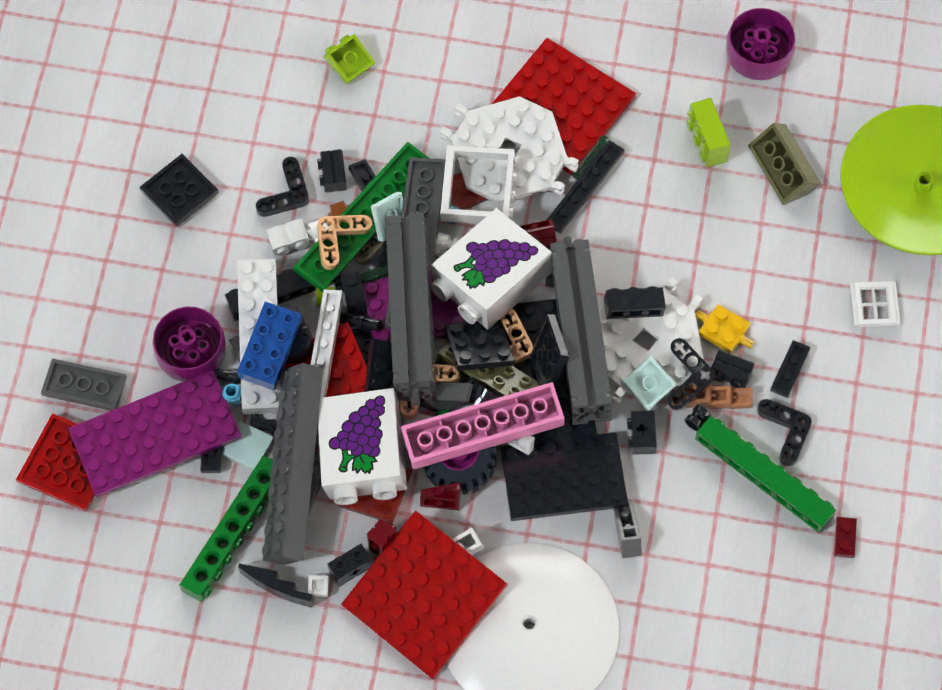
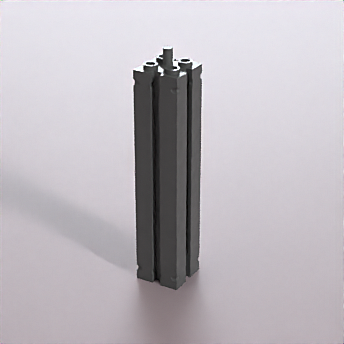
[385,212,437,406]
[550,236,612,425]

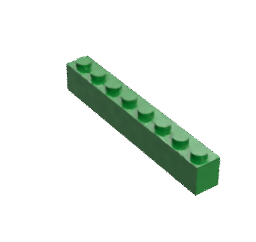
[695,416,836,534]

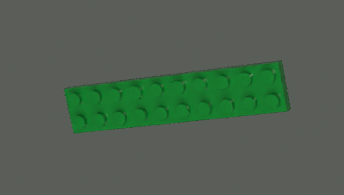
[293,141,429,293]

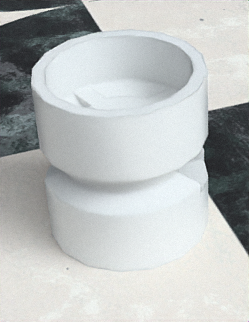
[434,232,461,257]

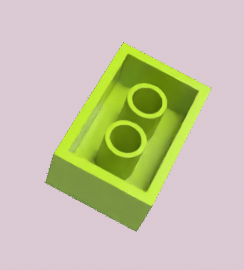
[686,98,731,168]

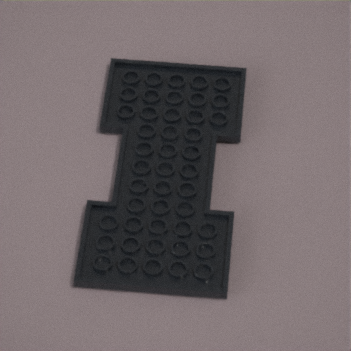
[499,299,628,521]

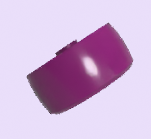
[726,8,796,80]
[152,306,226,382]

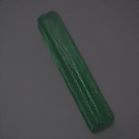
[572,135,610,180]

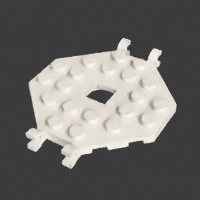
[440,97,579,204]
[599,278,704,404]

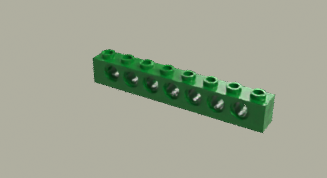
[179,455,273,602]

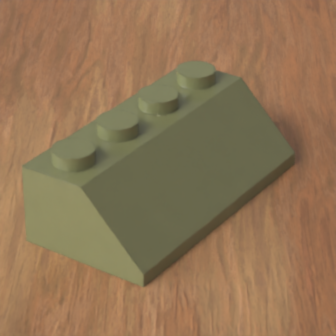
[748,123,821,205]

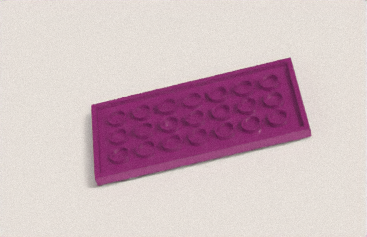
[68,370,242,498]

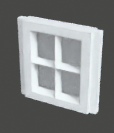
[850,281,900,327]

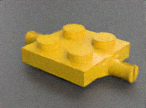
[695,304,754,354]

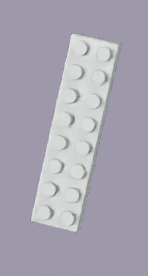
[237,259,281,415]

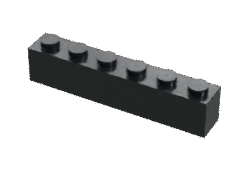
[225,269,341,321]

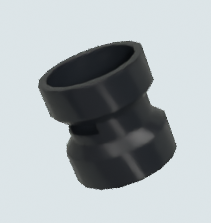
[684,404,711,432]

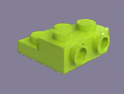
[323,33,376,84]

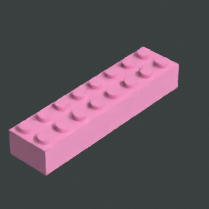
[401,382,564,470]

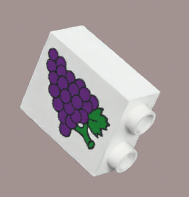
[430,208,552,329]
[318,388,407,505]

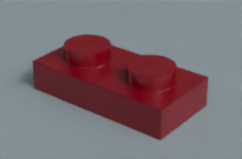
[834,517,857,558]

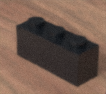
[604,286,666,319]

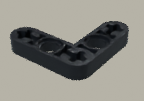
[256,157,309,217]
[668,338,714,411]
[757,399,812,466]

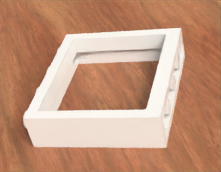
[440,145,518,224]

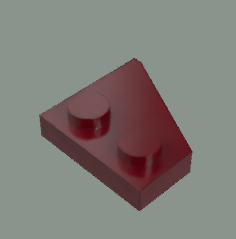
[420,483,460,511]

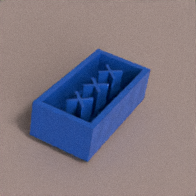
[237,301,302,391]

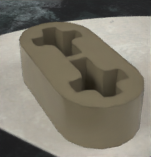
[355,233,385,265]

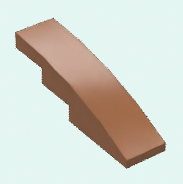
[672,385,753,409]

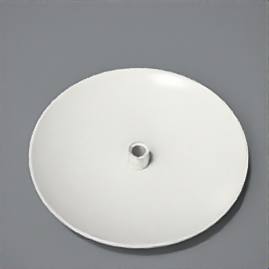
[446,543,619,690]

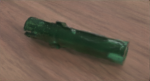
[334,264,388,291]

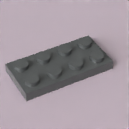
[41,358,127,411]

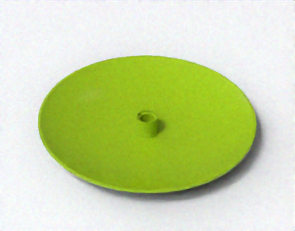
[840,104,942,256]

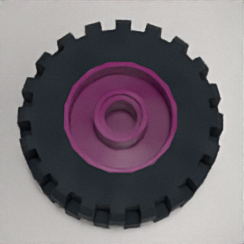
[423,446,497,495]

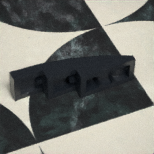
[238,563,314,608]

